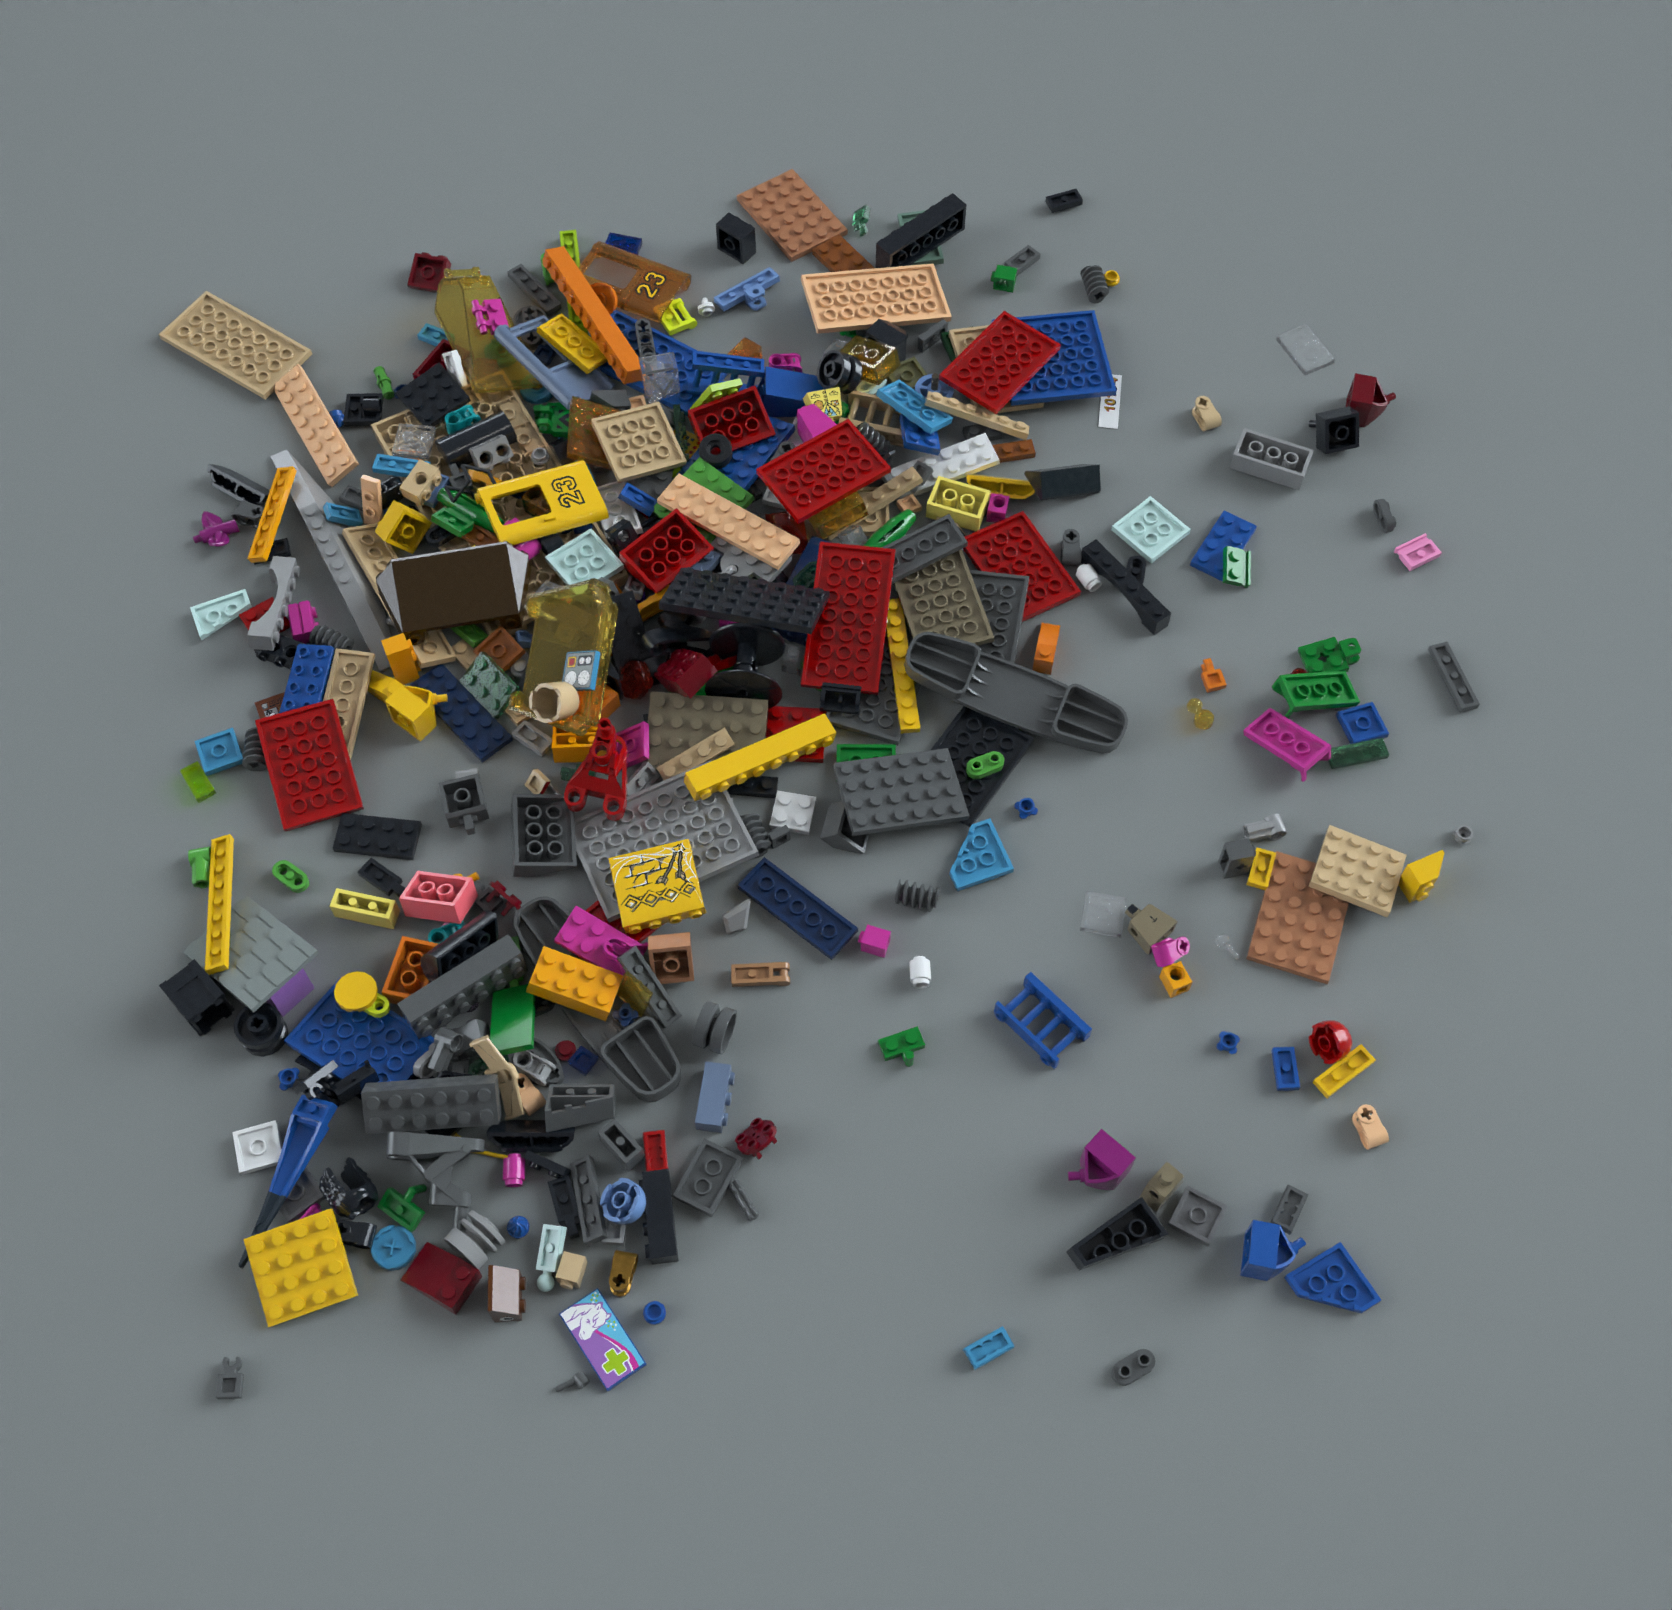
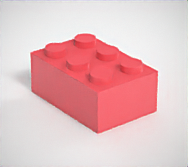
[399,871,478,924]

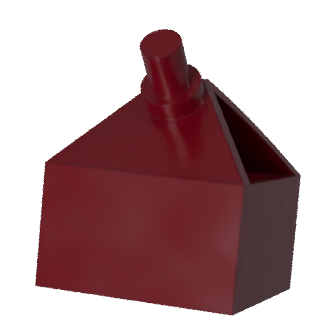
[1345,373,1396,428]

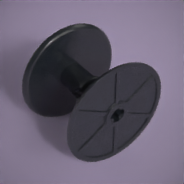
[705,623,786,709]

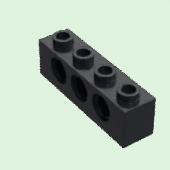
[254,635,333,670]

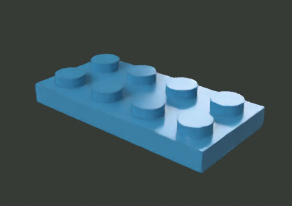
[876,379,953,434]

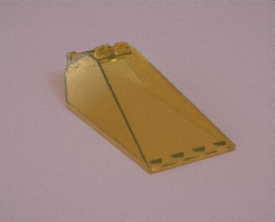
[434,267,543,393]

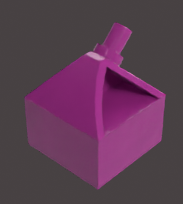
[1068,1128,1136,1190]

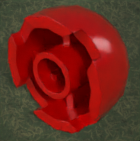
[1309,1020,1352,1064]

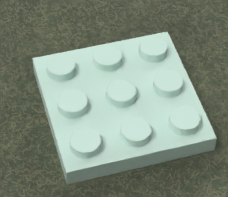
[1111,496,1191,564]
[545,528,624,595]

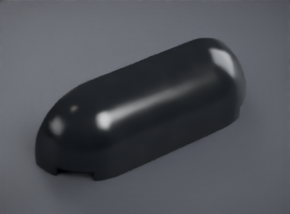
[208,464,270,505]
[486,1120,575,1152]

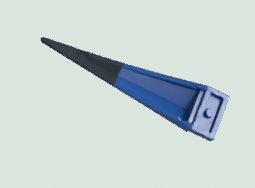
[239,1095,338,1269]

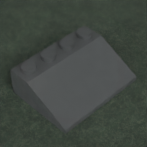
[511,794,577,877]

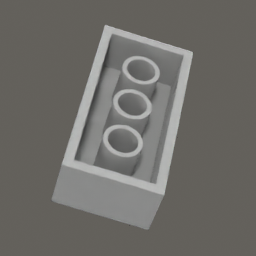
[1230,428,1314,490]

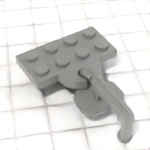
[694,537,792,623]

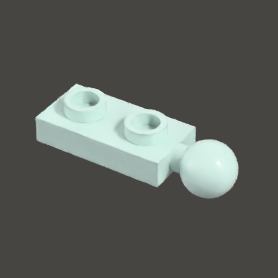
[536,1224,567,1292]

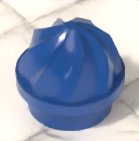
[329,410,344,428]
[507,1216,530,1239]

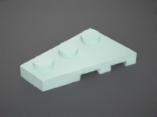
[190,589,252,640]

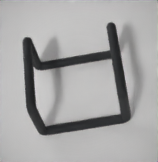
[444,464,496,503]

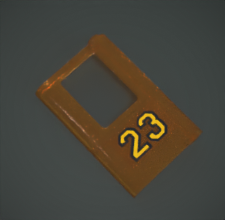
[579,241,692,323]

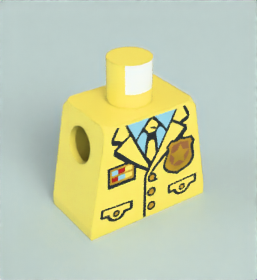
[803,387,842,421]

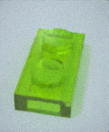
[179,761,217,803]

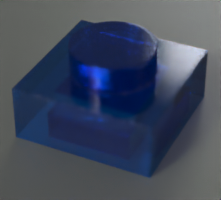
[568,1045,599,1076]

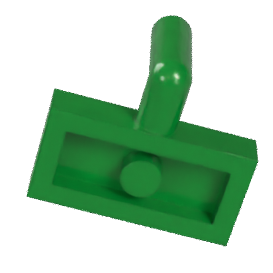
[878,1026,925,1067]
[377,1184,427,1232]

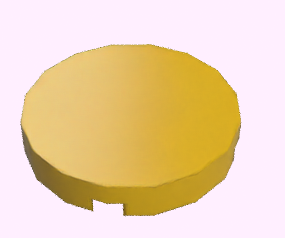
[334,971,378,1012]

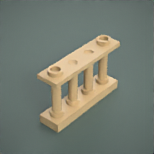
[839,391,904,447]

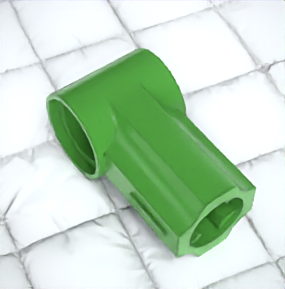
[188,847,211,888]

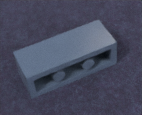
[695,1061,735,1133]

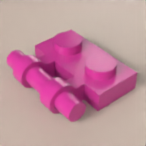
[471,299,509,335]

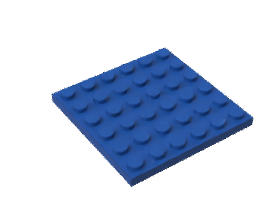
[992,310,1117,406]

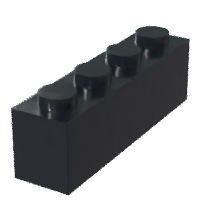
[639,1169,679,1265]

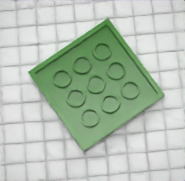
[653,457,754,544]

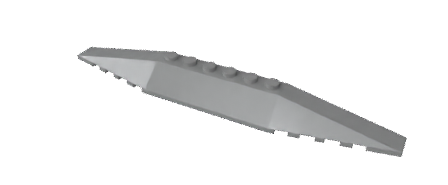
[270,450,391,673]

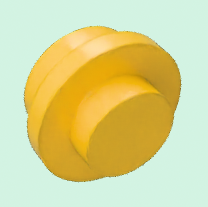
[1104,270,1120,287]

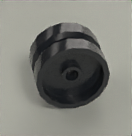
[817,350,862,395]
[234,1003,288,1057]

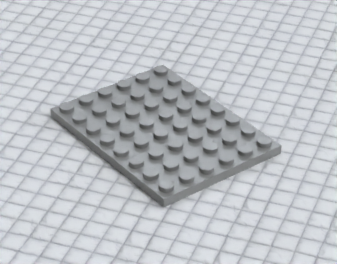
[575,760,759,922]

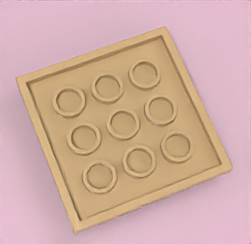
[591,402,687,483]
[1308,825,1407,917]

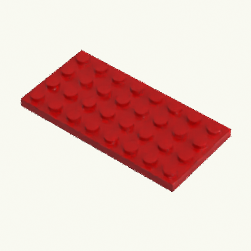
[801,542,896,695]

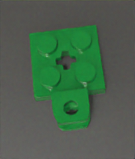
[1298,637,1361,673]

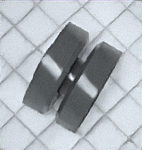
[692,1001,737,1054]

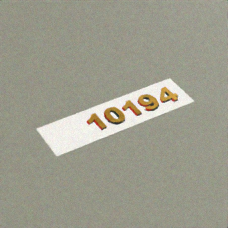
[1098,374,1122,429]

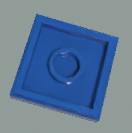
[1336,702,1389,747]

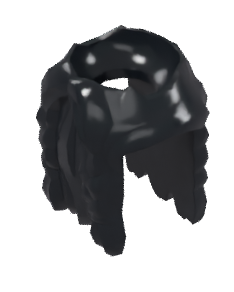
[319,1157,378,1220]

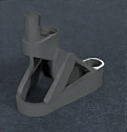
[386,1132,485,1230]

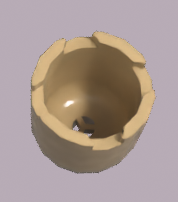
[529,682,579,723]

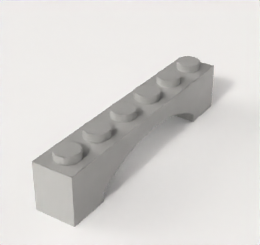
[247,556,300,651]

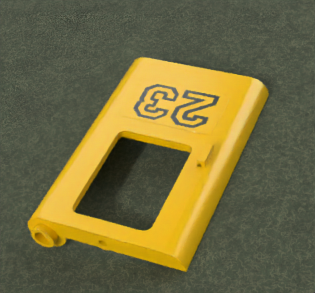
[474,460,609,545]

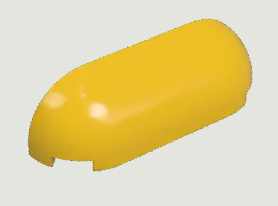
[966,474,1035,499]

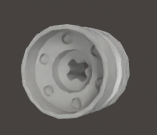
[444,1210,505,1270]

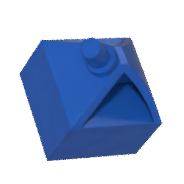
[1240,1220,1306,1281]

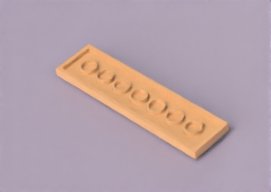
[274,364,359,487]
[657,473,800,570]

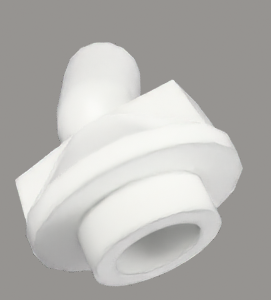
[698,298,715,317]

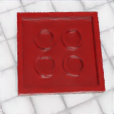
[766,706,827,763]

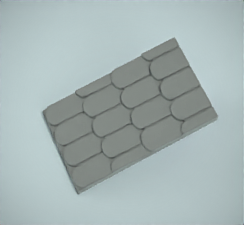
[183,896,319,1017]

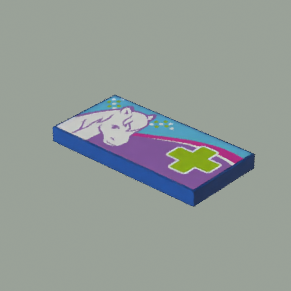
[559,1288,647,1392]

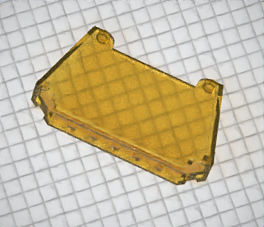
[508,578,618,736]

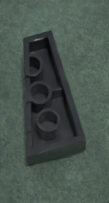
[1066,1197,1169,1271]

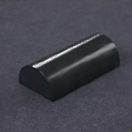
[435,411,518,469]
[420,911,499,982]

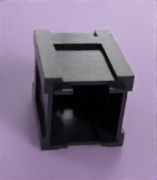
[159,959,235,1036]

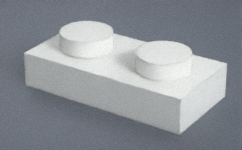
[442,350,468,387]

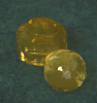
[1187,698,1214,730]

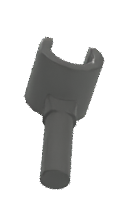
[556,1372,590,1392]

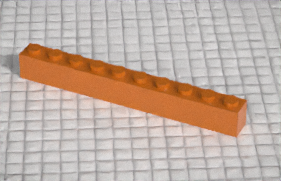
[542,246,646,384]

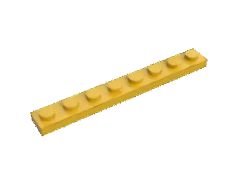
[886,598,920,734]
[205,834,234,975]

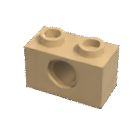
[399,459,442,506]

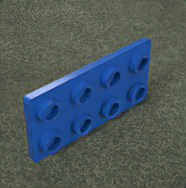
[279,644,334,713]

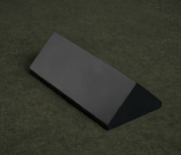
[1024,464,1101,501]

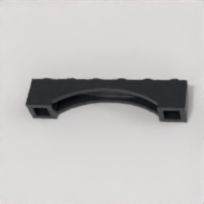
[1081,539,1171,635]

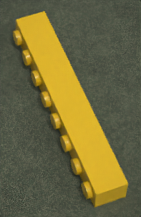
[684,713,836,801]

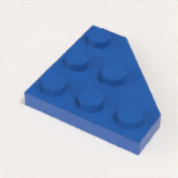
[1284,1242,1381,1314]

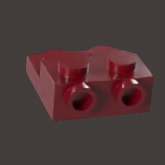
[407,252,451,293]

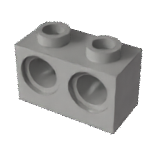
[468,434,514,471]

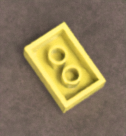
[926,476,991,531]

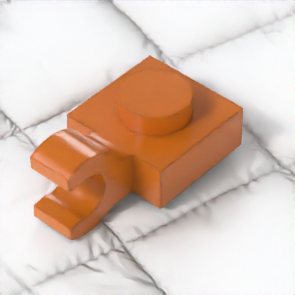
[1201,658,1227,693]

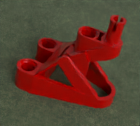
[564,718,627,821]

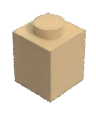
[555,1251,588,1290]

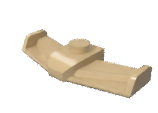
[469,1035,525,1121]

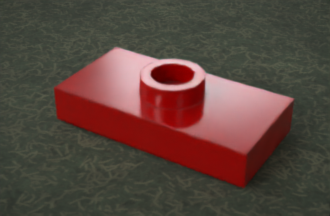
[643,1130,668,1171]

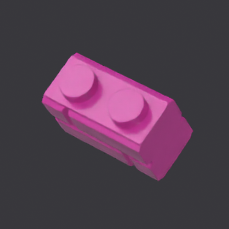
[288,600,319,644]

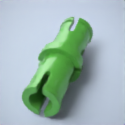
[373,366,395,400]

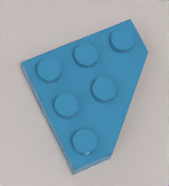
[949,818,1014,891]

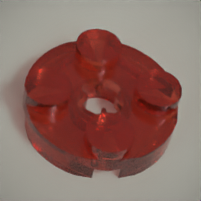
[621,661,653,700]

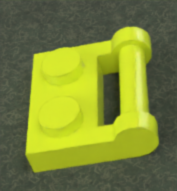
[654,298,697,336]

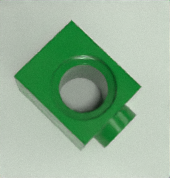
[991,265,1017,293]

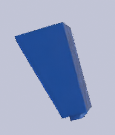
[758,366,826,417]

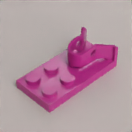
[1243,708,1331,782]
[554,906,648,984]

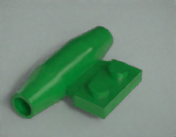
[431,487,504,538]
[863,509,916,548]

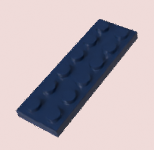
[410,664,513,763]
[738,857,858,960]

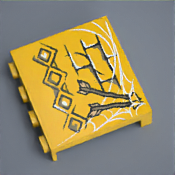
[608,839,706,934]

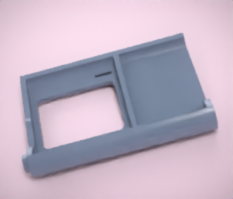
[494,315,615,410]

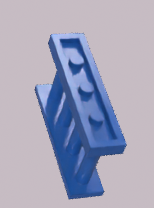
[687,350,764,395]
[994,972,1092,1069]

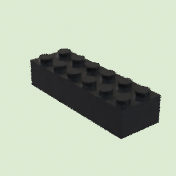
[875,193,967,268]

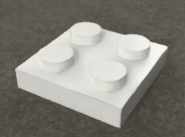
[769,790,816,835]
[232,1120,282,1175]

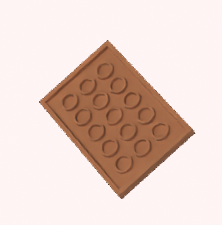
[737,169,848,262]
[1246,851,1349,984]

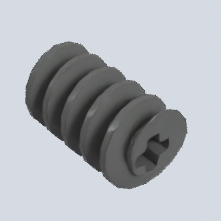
[1080,265,1109,304]
[856,422,890,453]
[309,625,354,656]
[242,727,267,771]
[740,813,771,858]
[895,879,940,912]

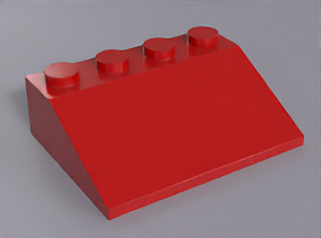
[688,386,776,455]
[619,508,714,594]

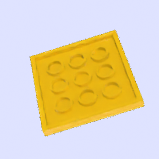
[243,1208,358,1327]

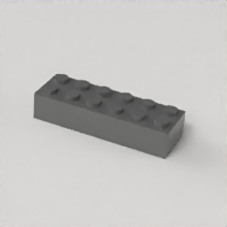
[397,934,528,1039]
[361,1074,502,1134]

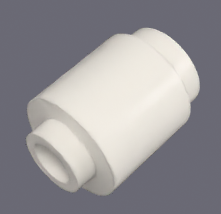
[1076,564,1102,592]
[909,956,931,989]

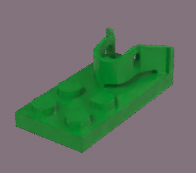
[1272,671,1360,719]

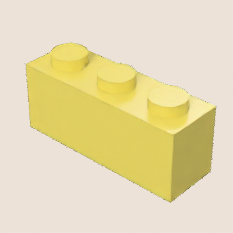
[329,888,400,929]

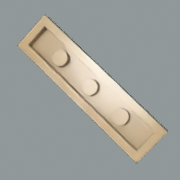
[657,727,735,780]

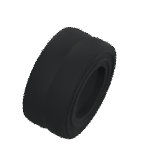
[699,433,732,469]

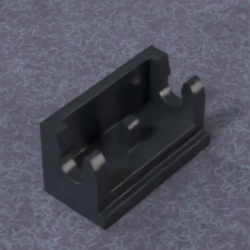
[820,682,861,715]
[329,1060,380,1104]

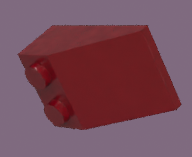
[401,1242,483,1315]

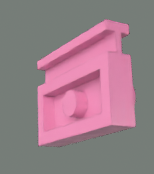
[1394,533,1442,571]

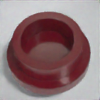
[555,1040,577,1061]

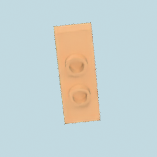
[360,475,383,525]

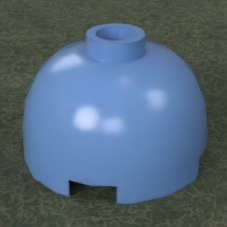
[600,1178,646,1225]

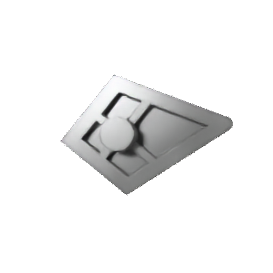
[722,899,751,934]

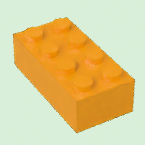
[526,946,623,1021]

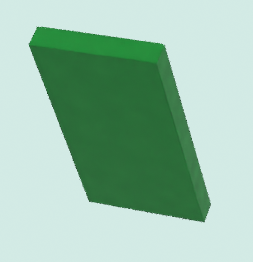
[490,984,536,1055]

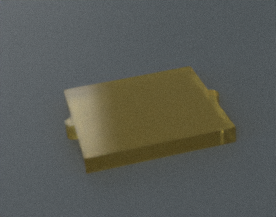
[616,971,653,1017]

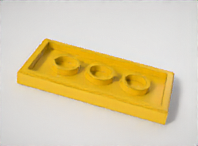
[536,313,608,374]

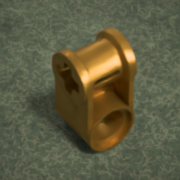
[609,1250,638,1297]

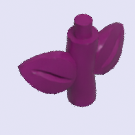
[193,511,240,546]

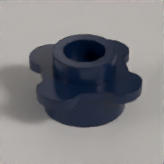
[613,1003,638,1027]

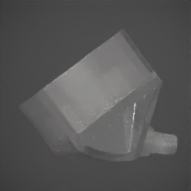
[638,352,680,404]

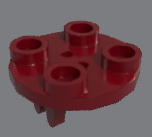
[485,880,522,917]
[735,1118,777,1159]

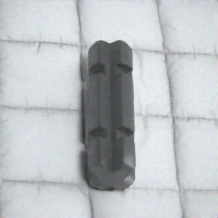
[729,1180,759,1221]

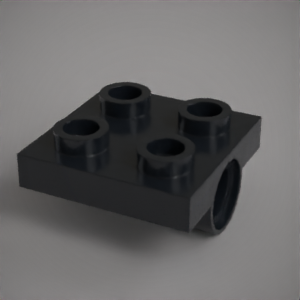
[343,393,384,426]

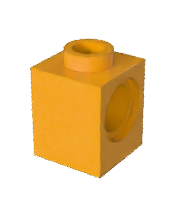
[1159,961,1193,998]

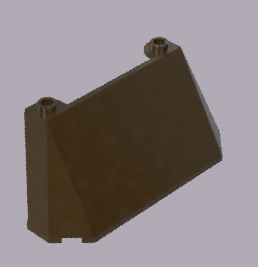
[376,541,531,645]

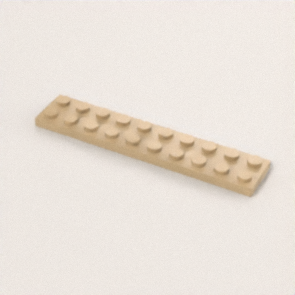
[342,523,456,669]

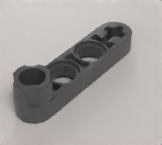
[635,319,658,376]

